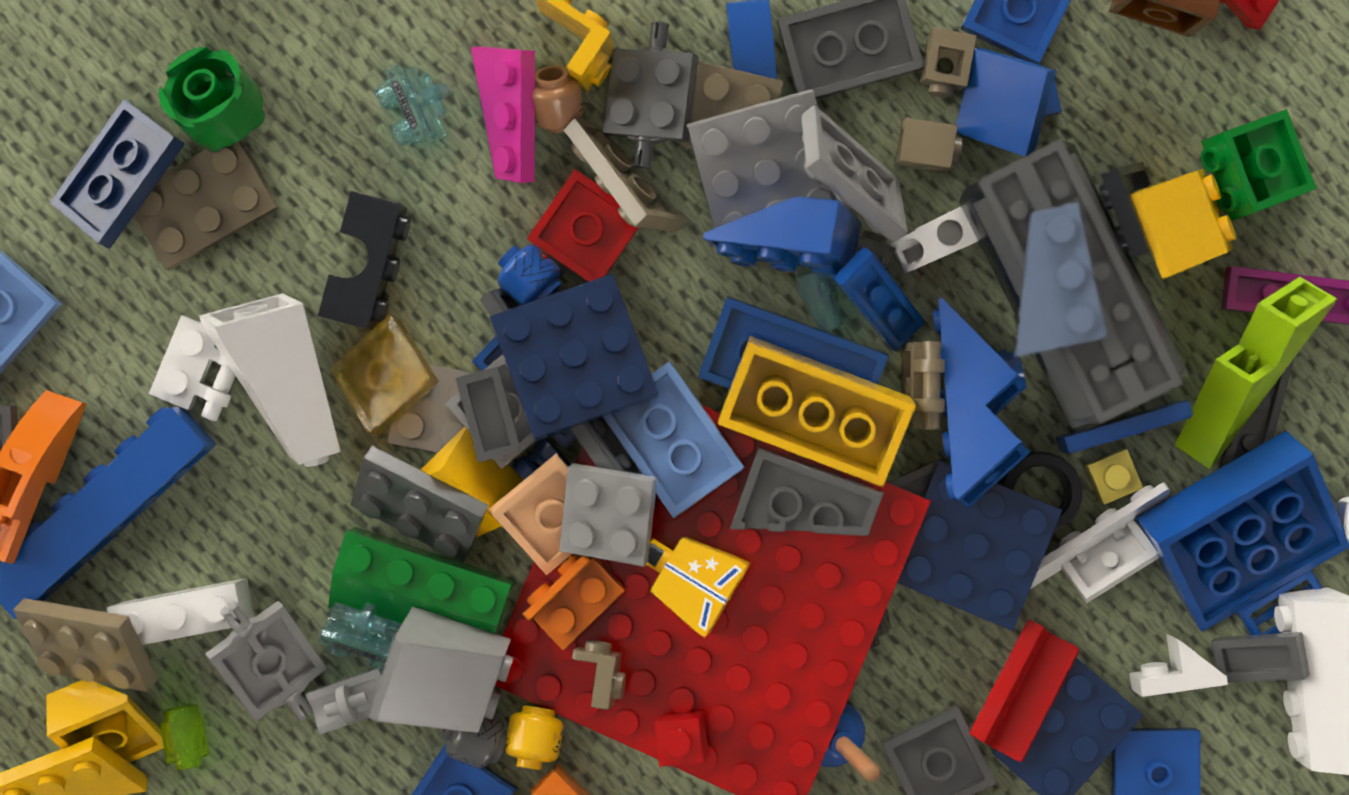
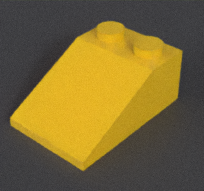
[1130,169,1236,279]

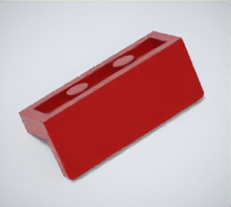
[969,619,1079,762]

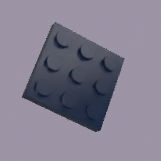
[490,274,659,441]
[897,461,1062,631]

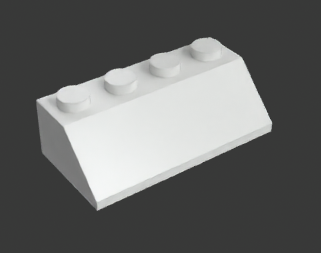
[1274,587,1349,775]

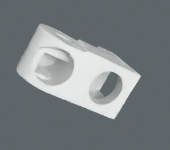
[890,207,978,274]

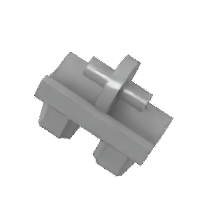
[306,667,383,735]

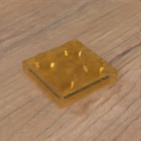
[330,314,439,436]

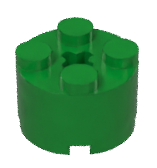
[159,47,265,152]

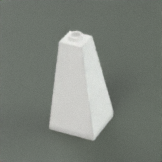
[199,294,341,467]

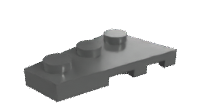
[730,446,884,536]

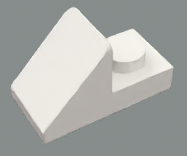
[1129,634,1228,697]

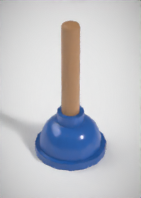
[821,703,881,782]

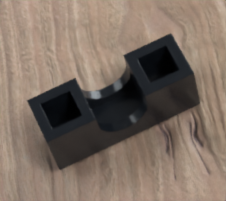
[318,191,411,330]

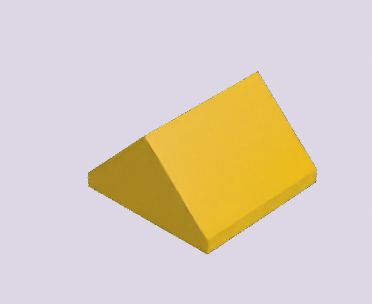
[420,426,523,538]

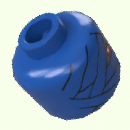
[498,245,562,306]

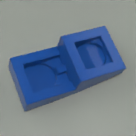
[726,0,777,79]

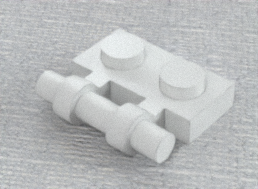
[149,315,236,422]

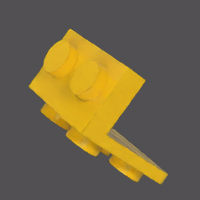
[536,0,615,92]

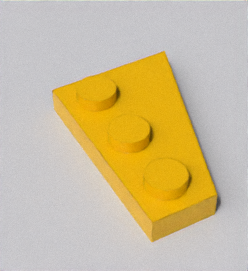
[0,736,148,795]

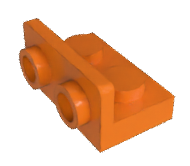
[523,554,627,650]

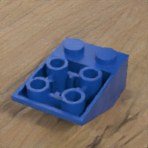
[703,196,862,277]

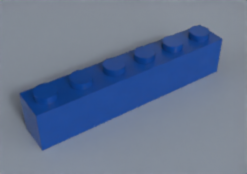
[0,406,217,619]

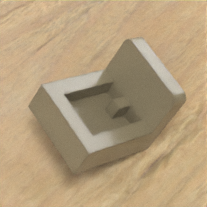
[572,640,626,710]

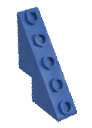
[933,297,1030,509]

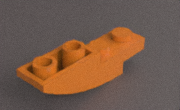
[0,390,87,564]

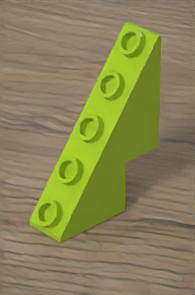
[1175,277,1337,469]

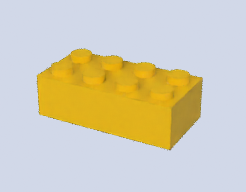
[718,336,916,487]

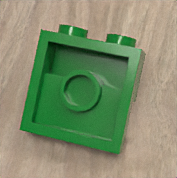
[1201,109,1317,221]

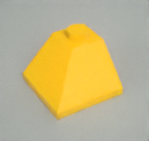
[46,680,170,763]

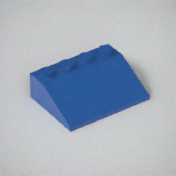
[1136,430,1349,632]

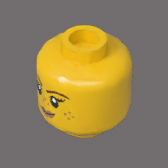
[504,705,564,771]

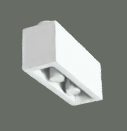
[107,578,255,645]

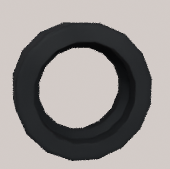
[997,451,1082,531]

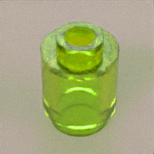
[160,704,210,770]

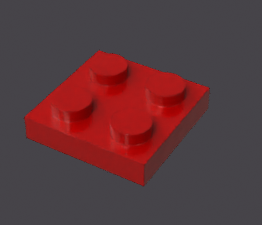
[527,169,640,282]

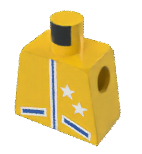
[646,537,751,638]

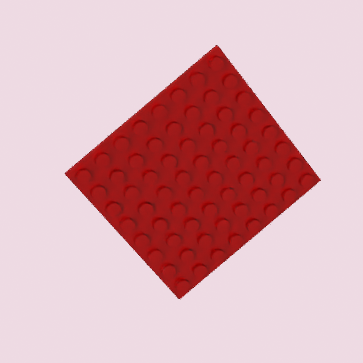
[495,405,931,795]

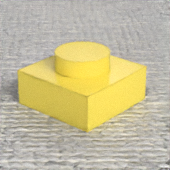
[1085,449,1143,505]

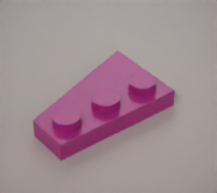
[471,46,535,183]

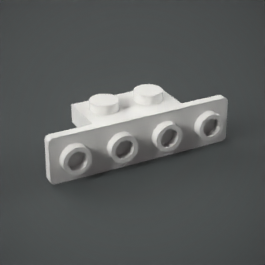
[1030,482,1170,604]

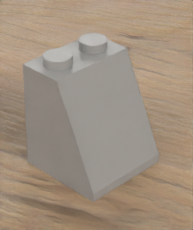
[369,606,514,733]

